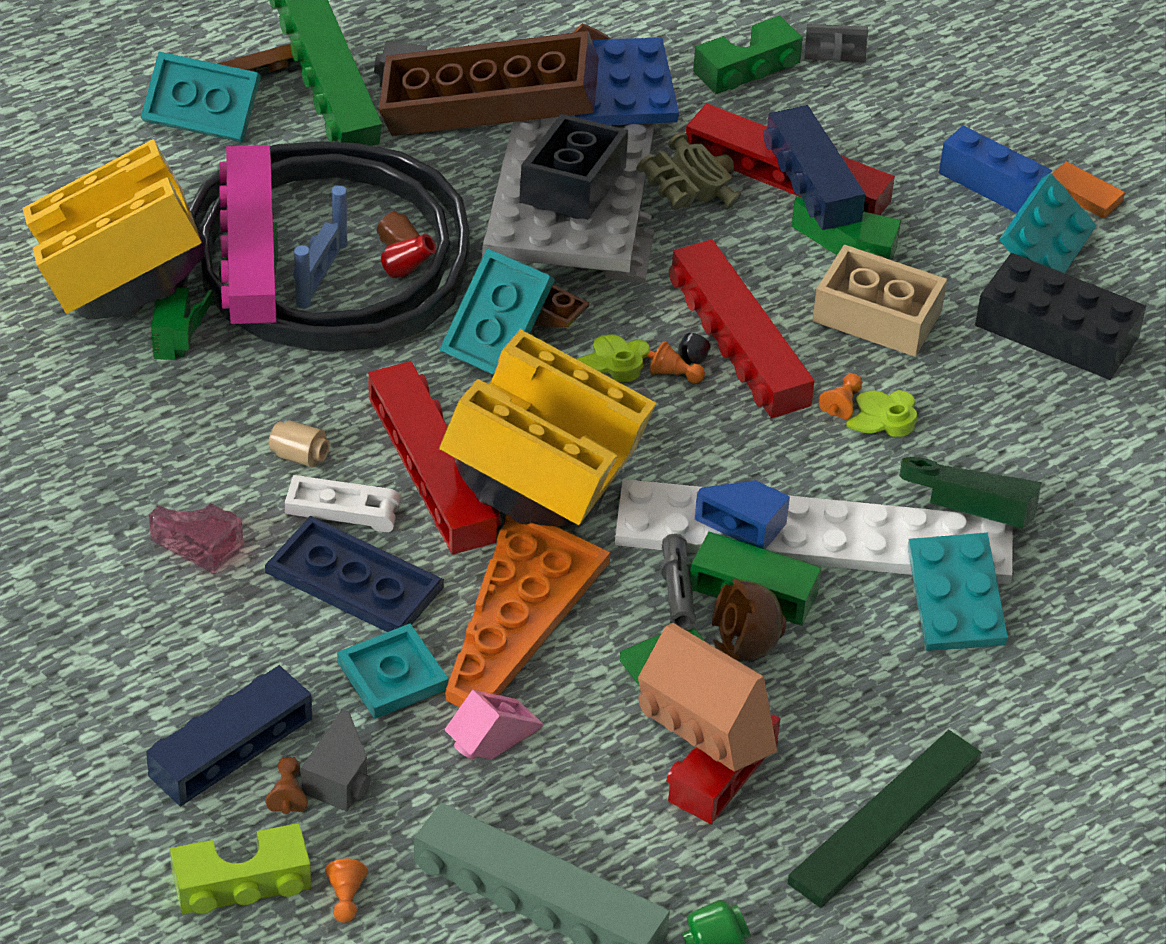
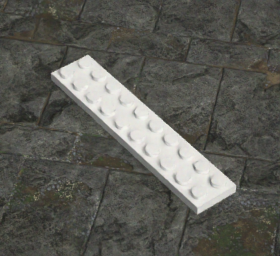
[615,479,1013,585]

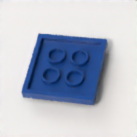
[572,37,679,125]

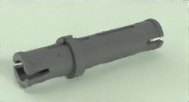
[661,534,696,631]

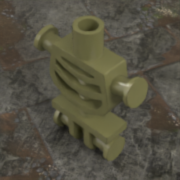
[636,132,741,210]

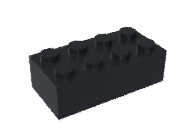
[975,253,1146,380]

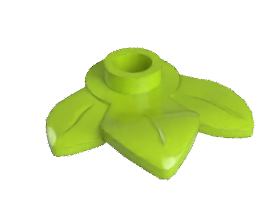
[577,334,650,382]
[846,390,918,437]

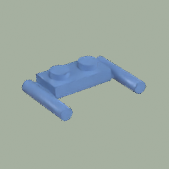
[293,186,348,309]

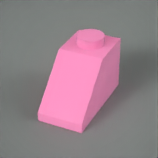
[445,690,544,759]

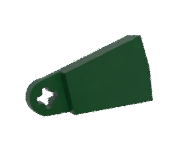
[899,457,1042,529]

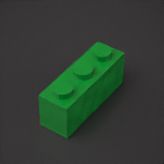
[690,531,822,626]

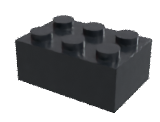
[519,114,629,220]

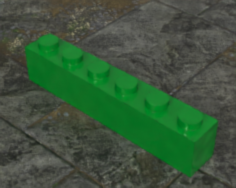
[269,0,382,146]

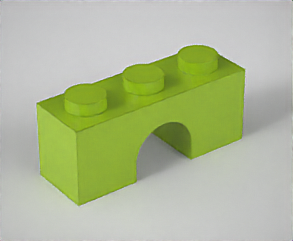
[170,823,311,915]

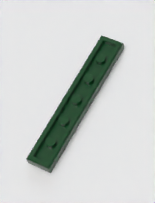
[787,729,982,908]

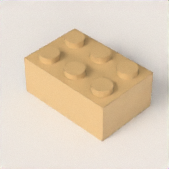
[812,245,947,357]

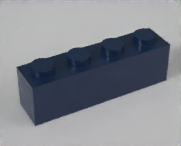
[763,105,866,230]
[146,665,312,807]

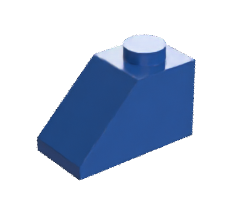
[695,480,790,549]

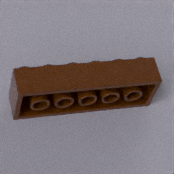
[379,31,599,136]

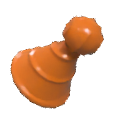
[648,341,705,384]
[818,373,863,420]
[325,858,368,923]

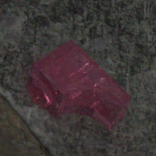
[149,503,244,574]

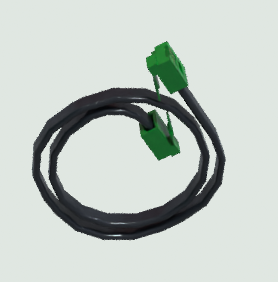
[151,141,470,360]

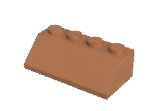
[638,623,777,772]

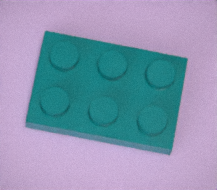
[141,52,261,143]
[999,173,1097,273]
[439,248,555,375]
[907,532,1008,651]

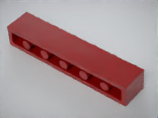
[686,103,895,216]
[669,239,815,419]
[368,361,501,555]

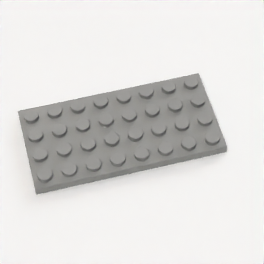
[482,115,656,273]

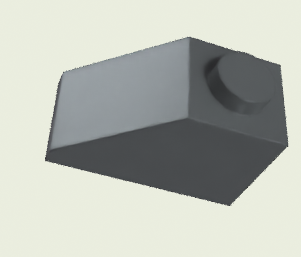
[301,709,371,812]

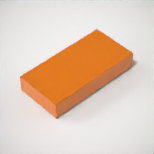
[1052,161,1125,219]

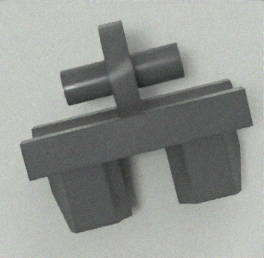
[805,24,868,63]

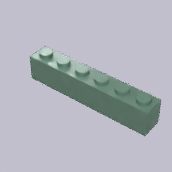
[414,802,670,944]

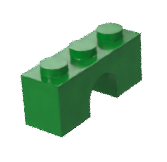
[693,15,803,95]

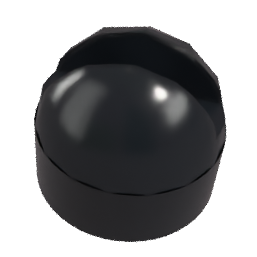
[678,333,711,365]

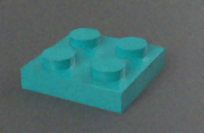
[337,623,449,719]

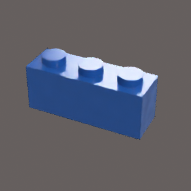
[939,125,1052,213]

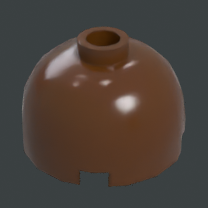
[712,579,786,662]

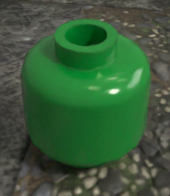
[682,900,751,944]

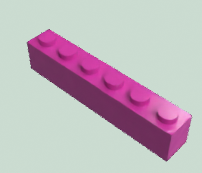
[219,145,276,324]

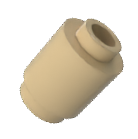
[269,420,330,467]

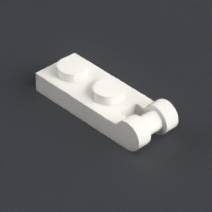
[285,475,401,532]

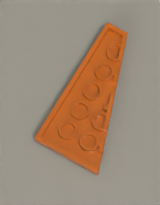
[446,514,610,707]

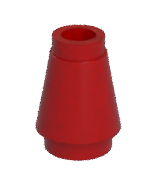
[381,234,436,278]

